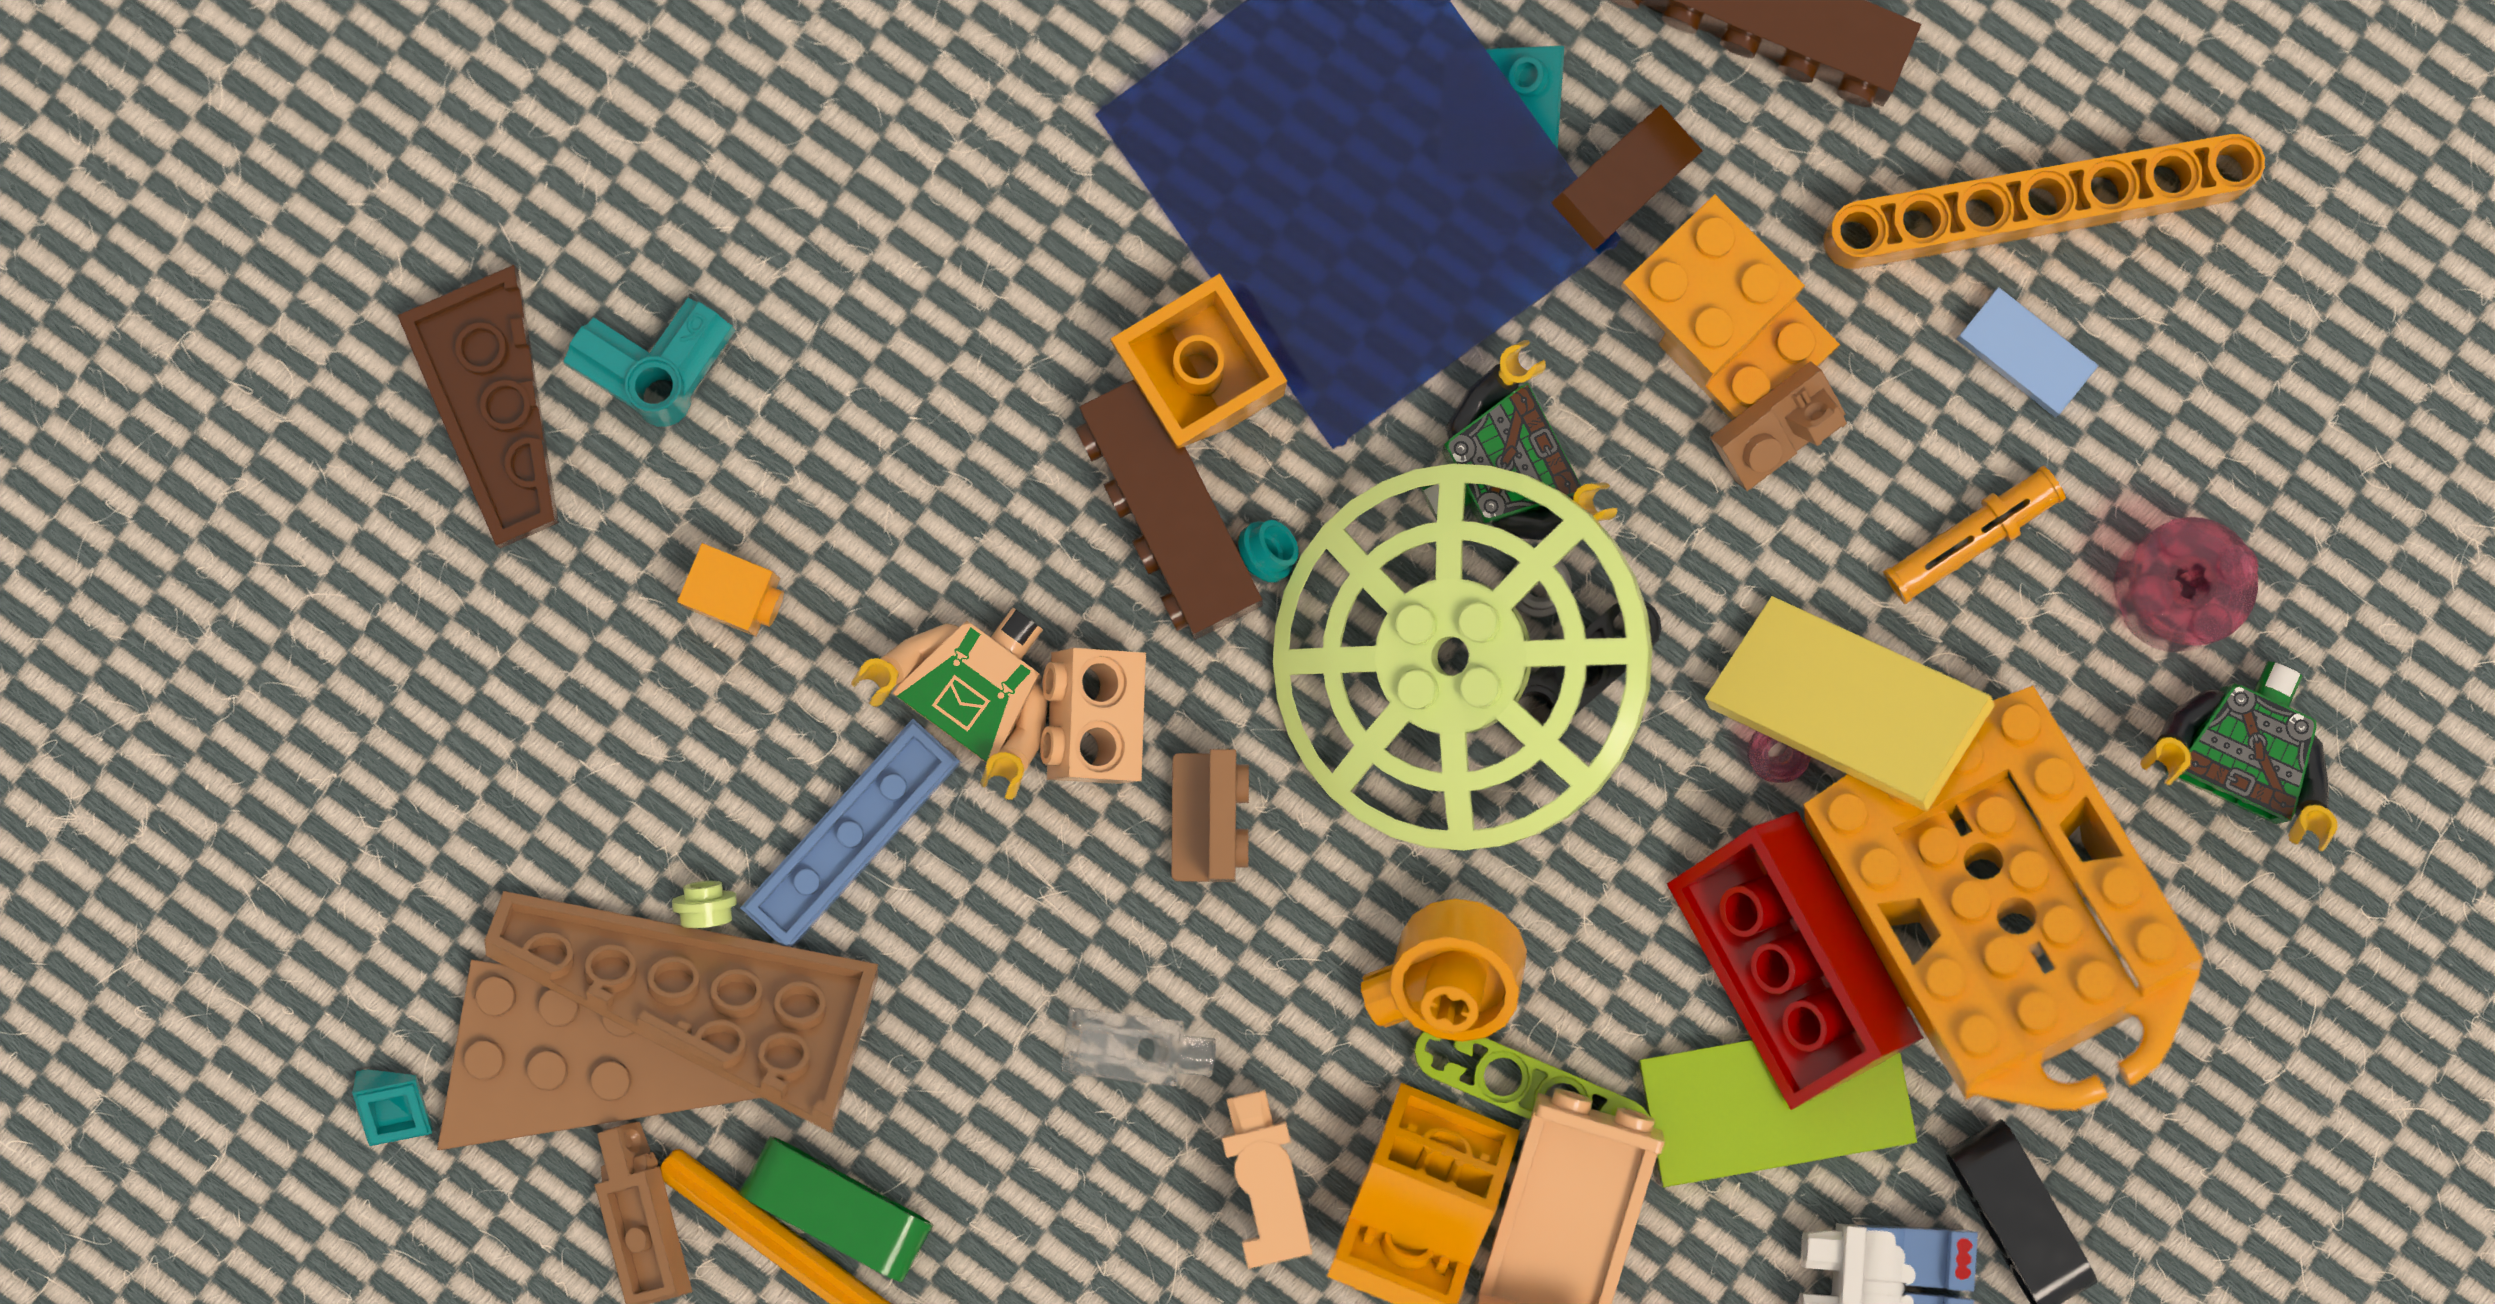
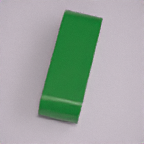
[739,1136,934,1282]

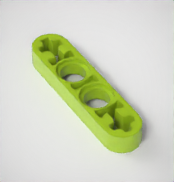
[1414,1031,1649,1120]

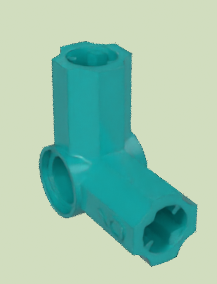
[563,298,735,427]

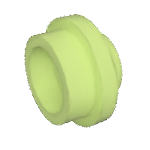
[672,881,737,928]

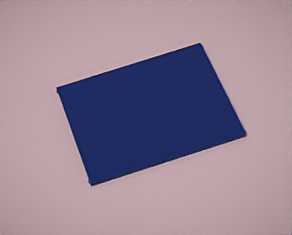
[1095,0,1622,449]

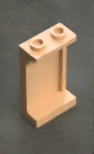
[1474,1089,1665,1304]

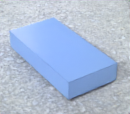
[1956,287,2098,418]

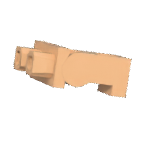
[1222,1090,1313,1269]

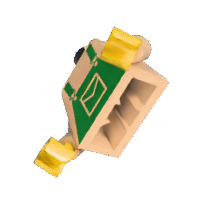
[851,607,1048,800]

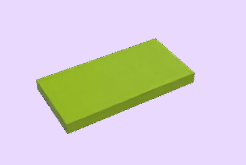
[1638,1040,1917,1188]

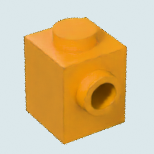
[677,543,784,637]

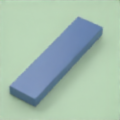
[740,719,962,947]

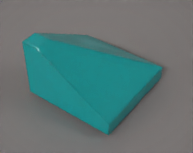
[352,1069,433,1147]

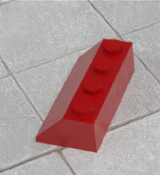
[1667,811,1924,1110]

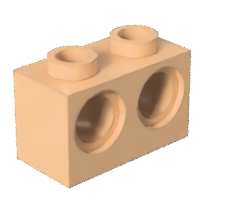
[1040,648,1146,784]

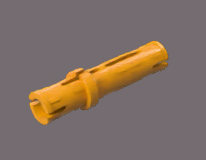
[1883,466,2066,604]

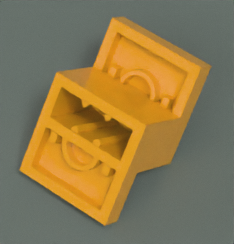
[1621,194,1840,420]
[1327,1083,1520,1304]

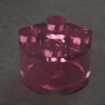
[2113,517,2258,652]

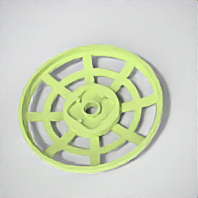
[1273,464,1652,851]

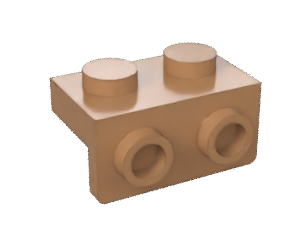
[1172,749,1249,882]

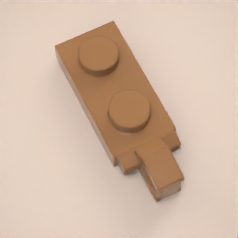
[594,1122,693,1304]

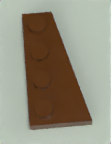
[397,265,559,549]

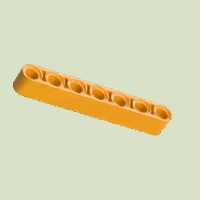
[1824,134,2265,269]

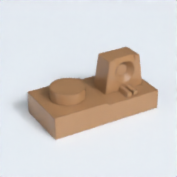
[1710,361,1847,491]

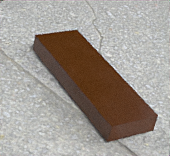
[1551,104,1703,250]

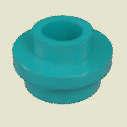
[1238,520,1299,583]

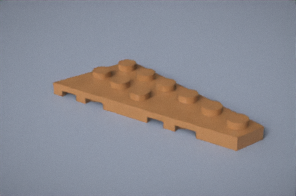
[485,891,878,1133]
[437,960,762,1151]

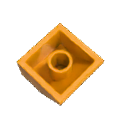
[1110,273,1287,449]

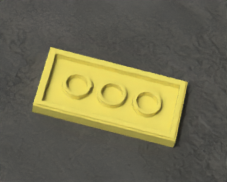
[1704,596,1994,812]

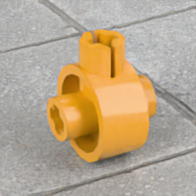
[1361,899,1527,1042]

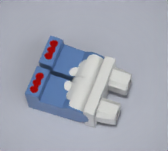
[1798,1223,1978,1304]

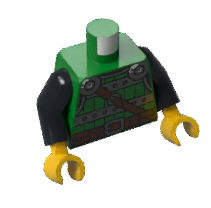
[1421,340,1617,540]
[2140,661,2338,851]

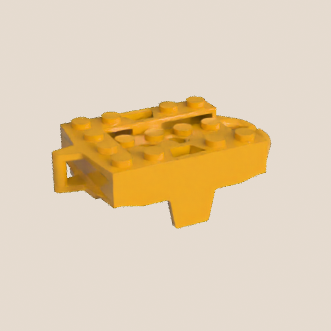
[1803,686,2203,1110]

